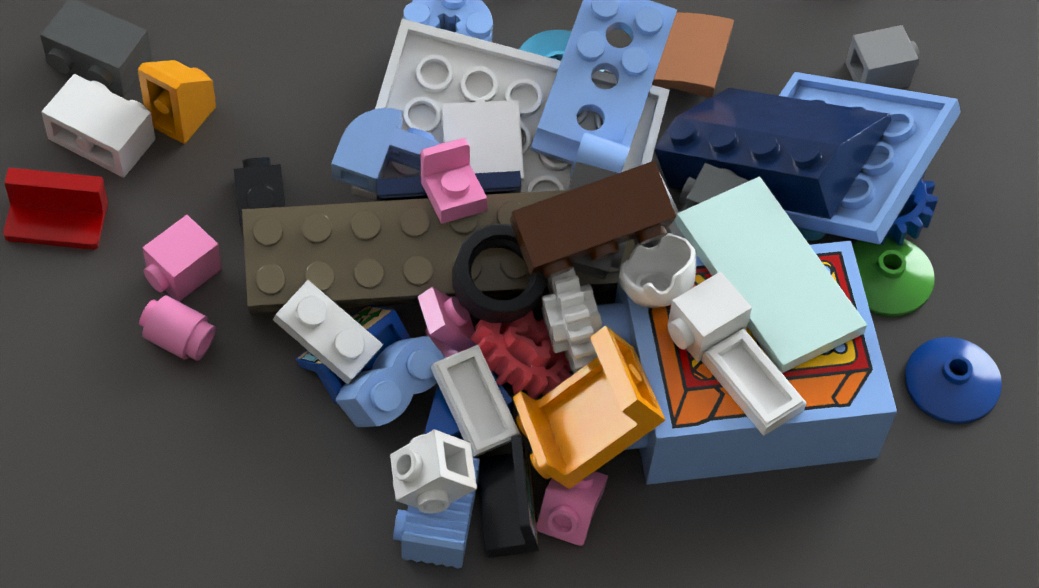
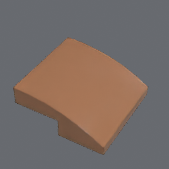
[652,12,734,98]

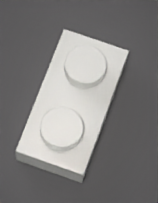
[273,280,383,385]

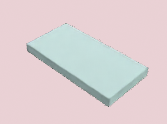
[675,176,867,373]

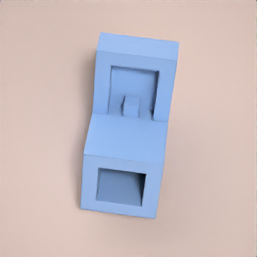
[331,108,441,193]

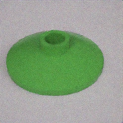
[852,237,935,317]

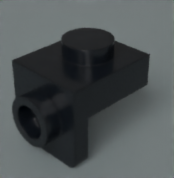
[234,157,285,226]

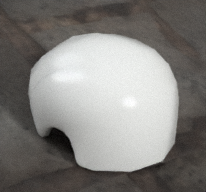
[619,233,696,308]

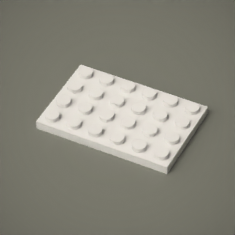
[352,18,670,200]

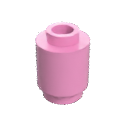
[139,295,216,361]

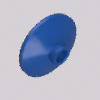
[905,337,1002,424]

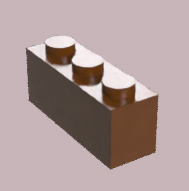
[510,161,676,279]

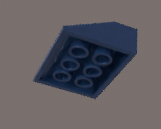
[654,88,892,219]

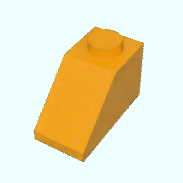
[137,60,216,145]

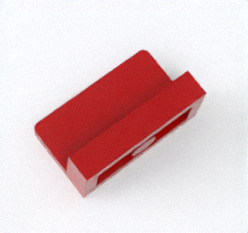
[3,167,108,250]

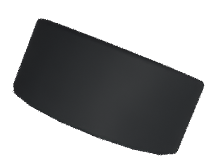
[452,224,548,323]

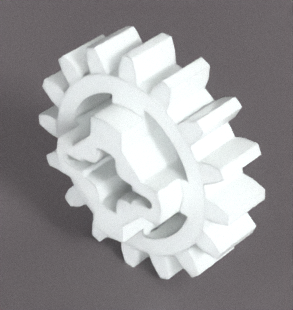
[541,267,603,374]

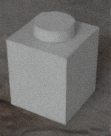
[845,25,920,89]

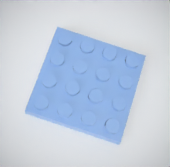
[779,72,961,245]

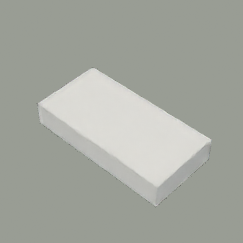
[701,328,807,436]
[430,345,521,458]

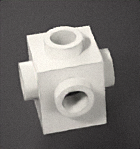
[390,429,477,514]

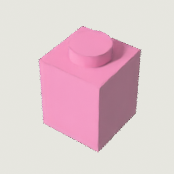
[142,215,222,302]

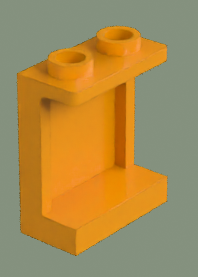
[513,325,666,489]

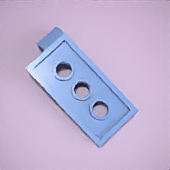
[530,0,677,177]

